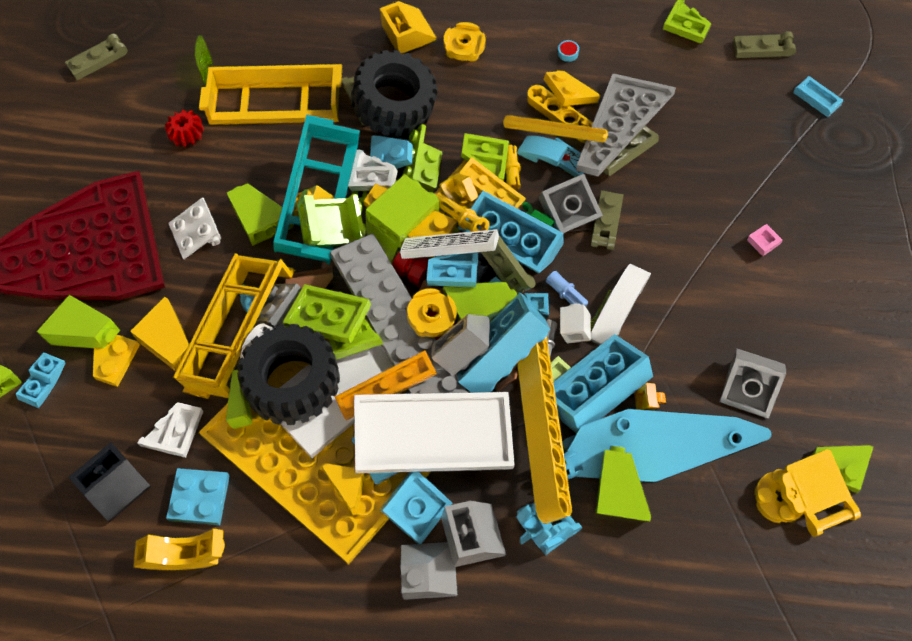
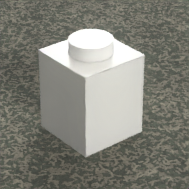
[560,303,591,344]

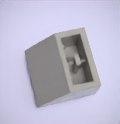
[254,283,302,329]
[431,314,490,376]
[441,501,506,567]

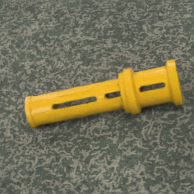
[436,192,489,232]

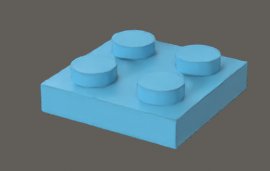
[166,468,230,526]
[380,472,452,545]

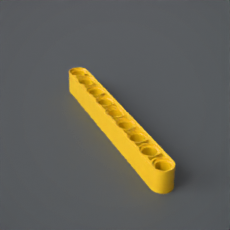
[517,336,572,524]

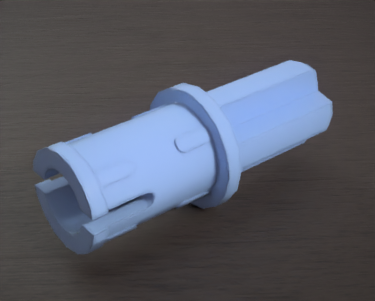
[546,271,588,307]

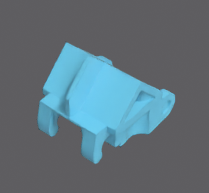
[516,502,582,556]

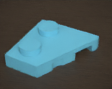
[370,135,413,169]
[427,252,478,287]

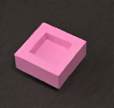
[747,224,782,256]

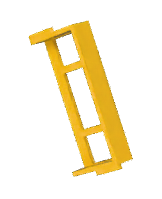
[199,64,342,125]
[173,253,295,399]

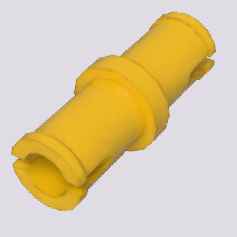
[505,145,521,191]

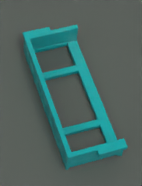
[273,115,360,265]

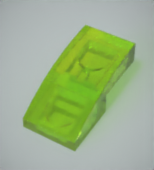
[195,35,213,85]

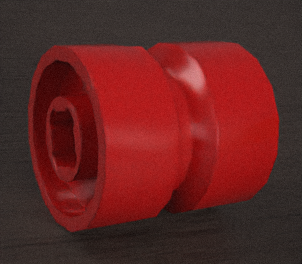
[392,251,429,288]

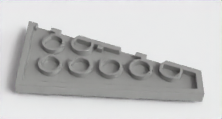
[576,74,676,176]

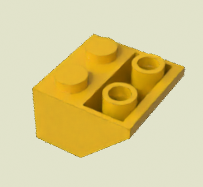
[380,1,436,53]

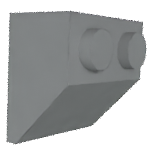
[538,174,603,233]
[720,349,786,419]

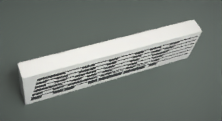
[400,229,499,259]

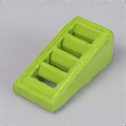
[226,370,252,429]

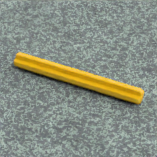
[503,115,608,143]

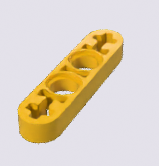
[527,85,593,143]

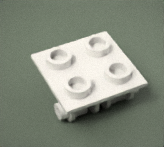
[168,197,221,259]

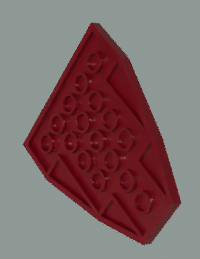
[0,170,166,300]

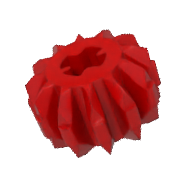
[165,109,204,148]

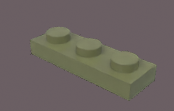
[603,126,659,176]

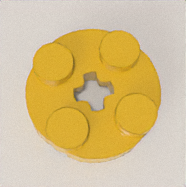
[444,22,485,61]
[406,289,457,337]
[754,469,804,523]

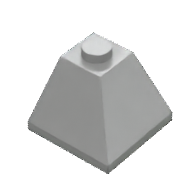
[401,542,457,600]

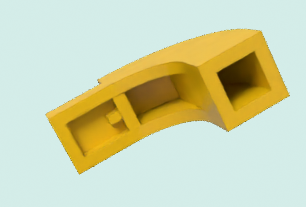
[133,529,225,570]

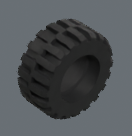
[351,50,438,137]
[237,324,340,425]

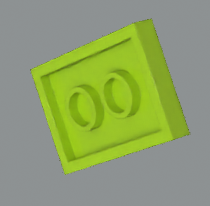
[283,284,371,344]

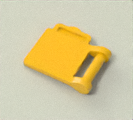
[778,449,861,537]

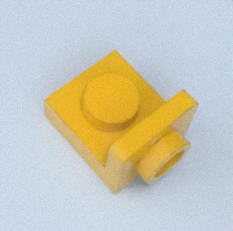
[440,173,479,202]

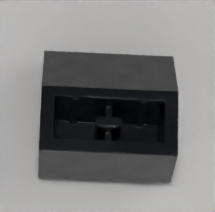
[69,442,151,522]

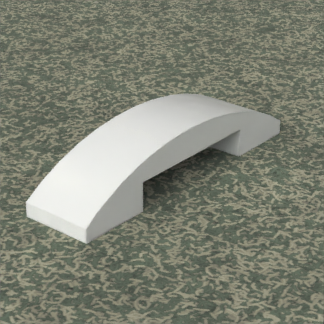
[591,264,651,345]

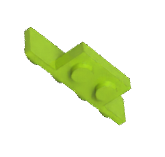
[402,124,442,192]

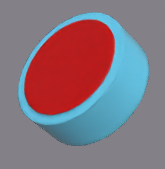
[558,40,579,62]

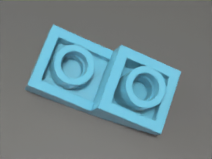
[517,135,568,166]
[16,352,65,408]

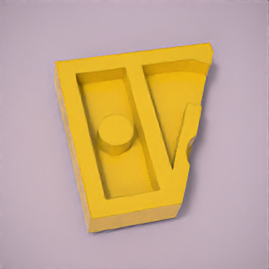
[544,71,600,106]
[93,334,140,387]

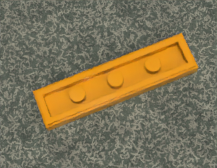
[334,350,437,421]

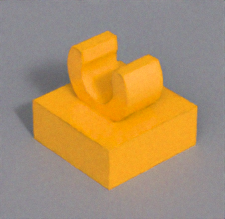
[634,383,666,411]

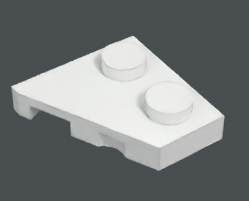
[348,150,398,191]
[138,402,203,458]

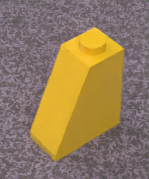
[131,297,190,371]

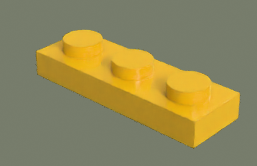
[459,157,526,209]

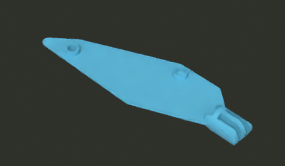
[564,409,771,482]

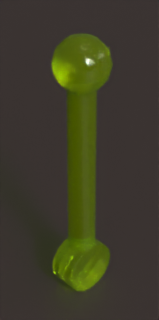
[590,289,613,330]

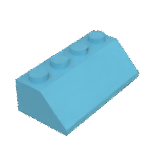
[458,191,564,273]
[456,292,551,393]
[553,334,653,434]

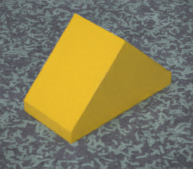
[322,463,365,516]

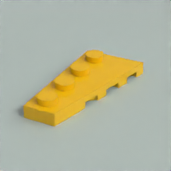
[364,183,457,259]

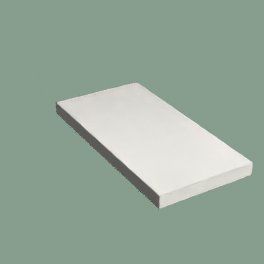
[280,319,393,458]
[354,392,514,473]

